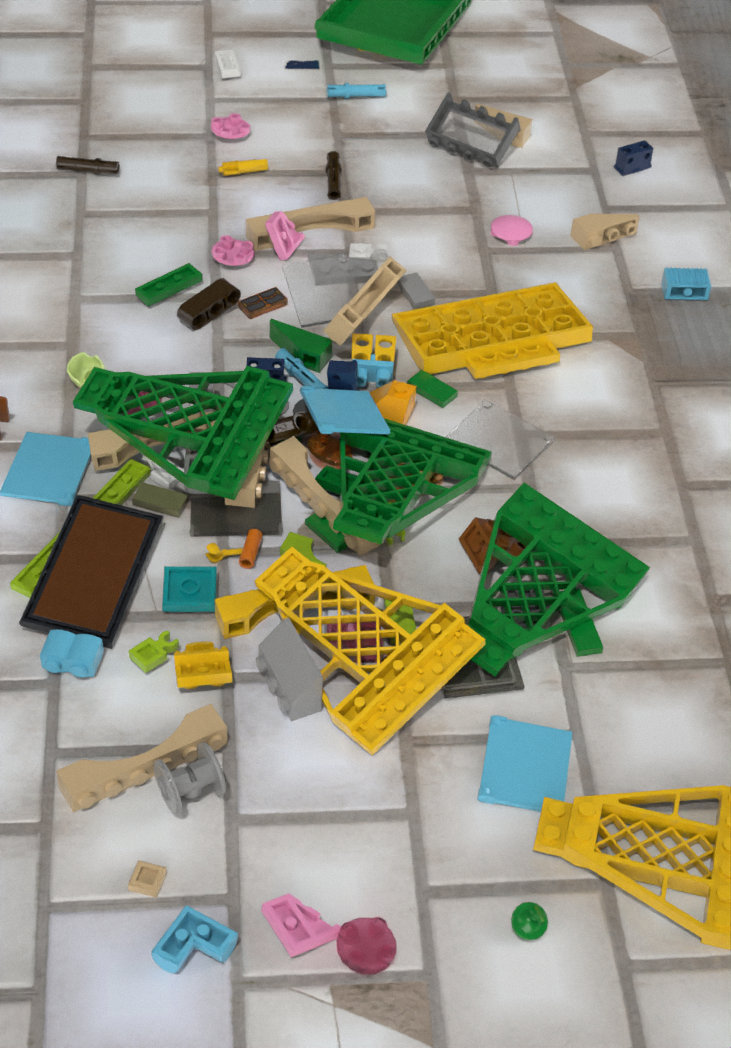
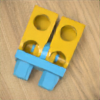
[351,333,396,388]

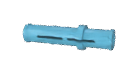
[327,83,386,99]
[275,348,328,389]

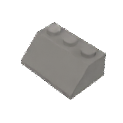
[256,618,323,721]

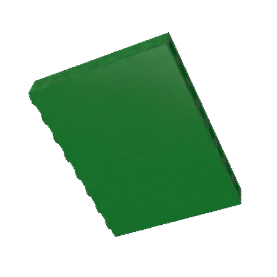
[315,0,472,65]

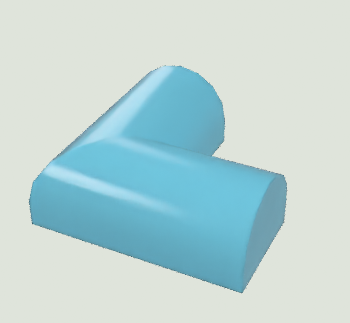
[151,905,238,973]

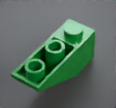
[269,319,333,373]

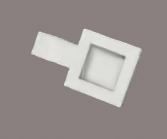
[349,243,387,262]
[143,455,184,490]

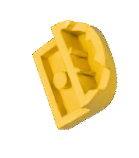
[174,641,232,689]

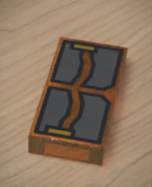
[238,287,288,319]

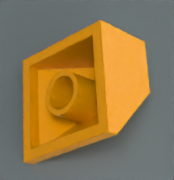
[370,380,416,425]

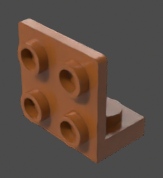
[458,517,527,574]

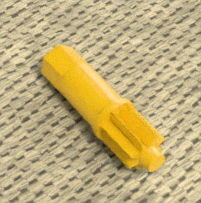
[218,159,268,176]

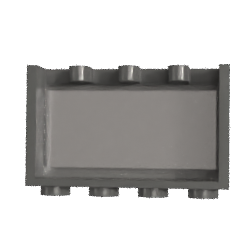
[425,92,521,168]

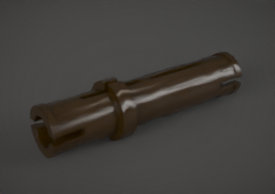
[325,151,342,200]
[56,156,120,175]

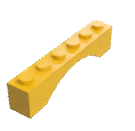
[215,565,375,639]

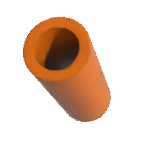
[239,529,263,569]

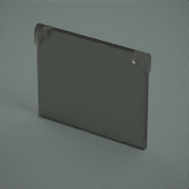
[189,481,283,537]

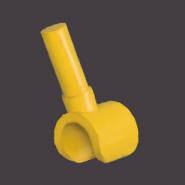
[205,543,242,563]

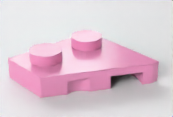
[265,211,305,260]
[261,893,343,957]

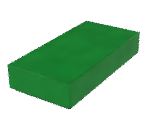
[407,370,458,408]
[305,513,348,553]

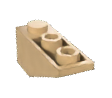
[570,214,640,250]

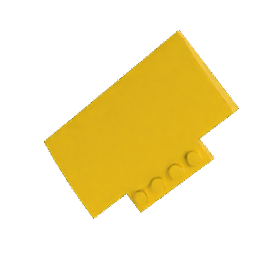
[392,282,593,379]

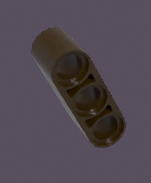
[177,278,241,330]

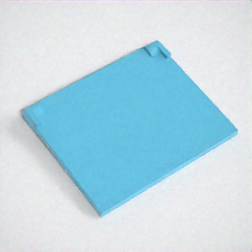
[300,386,390,434]
[0,432,91,506]
[478,715,572,812]

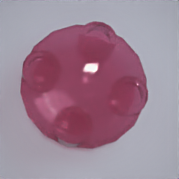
[336,917,397,974]

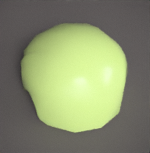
[67,352,105,387]

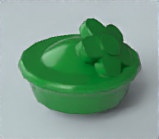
[511,902,548,941]

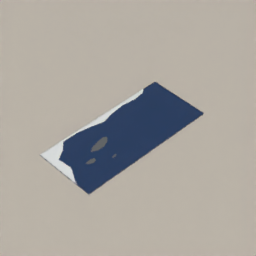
[284,60,319,69]

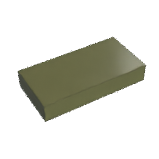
[132,482,188,518]

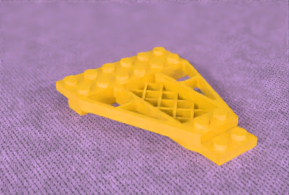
[254,547,485,756]
[533,785,731,950]

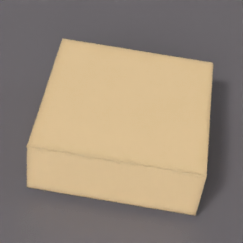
[128,860,167,898]

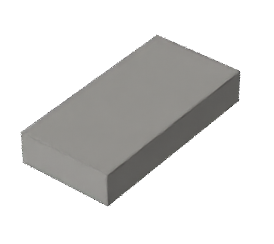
[397,272,435,309]

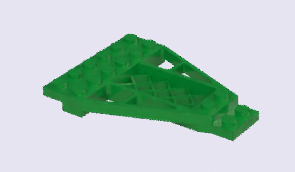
[73,366,294,500]
[333,418,492,545]
[467,482,650,677]

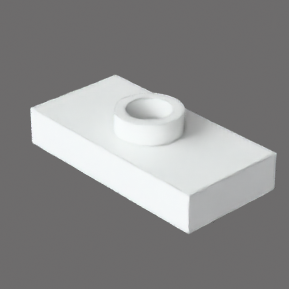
[215,49,241,78]

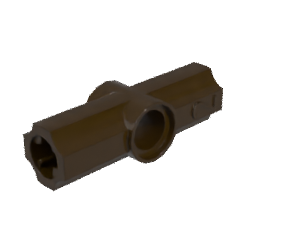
[267,411,319,444]

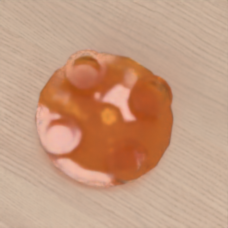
[307,431,353,466]

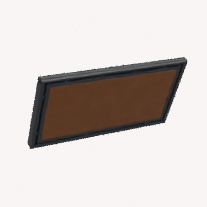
[19,495,164,649]

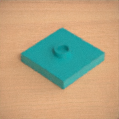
[162,566,217,612]

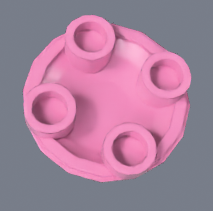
[211,113,251,139]
[490,215,533,246]
[211,235,255,266]

